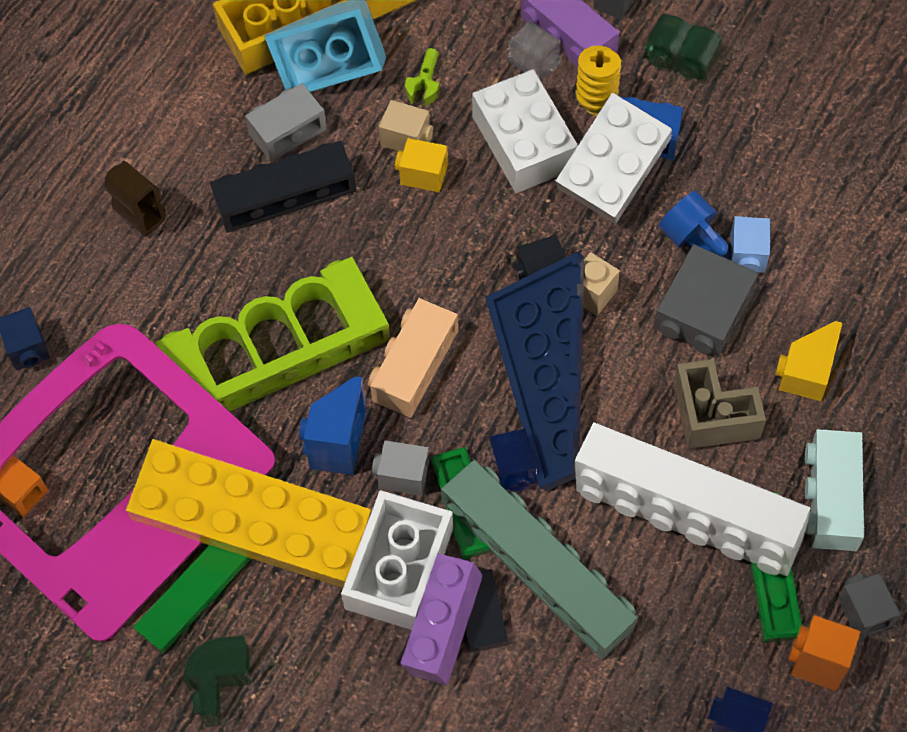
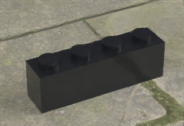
[210,141,357,233]

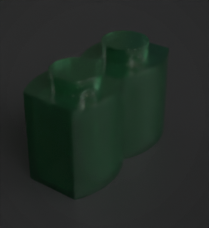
[644,14,723,80]

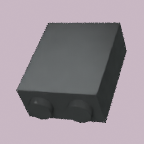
[654,244,758,357]

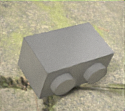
[245,83,327,162]

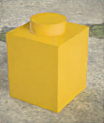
[395,138,448,193]

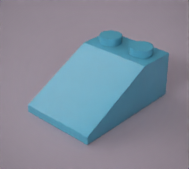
[265,0,386,92]

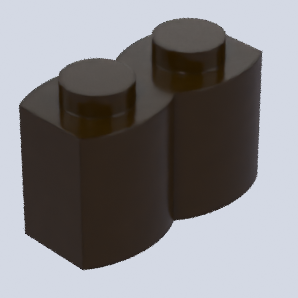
[105,161,166,237]

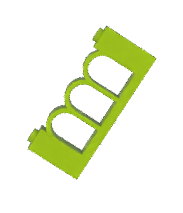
[155,257,390,412]

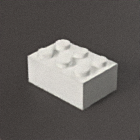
[472,69,578,193]
[556,93,672,225]
[341,490,453,630]

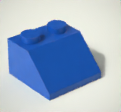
[299,376,367,475]

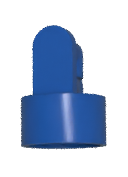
[658,190,730,260]

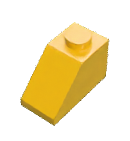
[775,321,842,401]

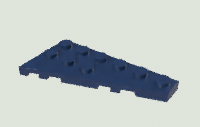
[485,252,584,491]

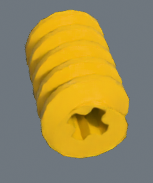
[576,46,622,116]

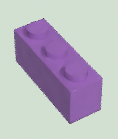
[521,0,619,66]
[401,553,483,685]

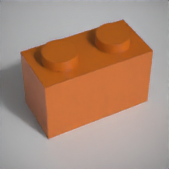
[788,615,861,691]

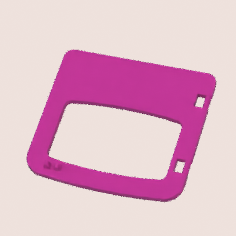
[0,324,275,642]

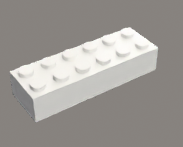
[575,422,811,576]

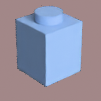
[730,216,770,273]

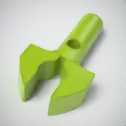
[405,48,440,106]

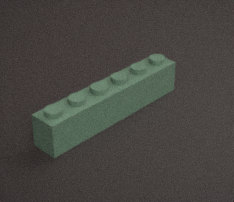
[441,460,638,660]

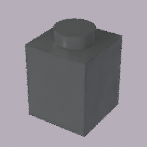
[838,573,901,640]

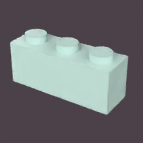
[805,429,864,551]

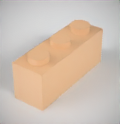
[368,298,458,418]

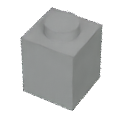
[372,440,430,496]

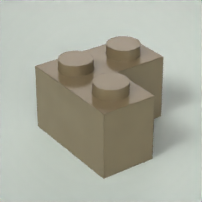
[673,359,766,449]

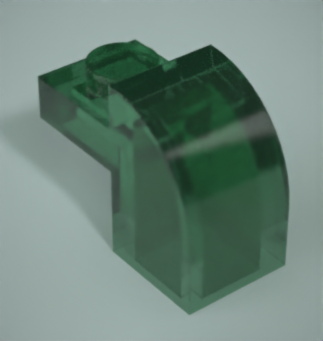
[183,635,251,727]

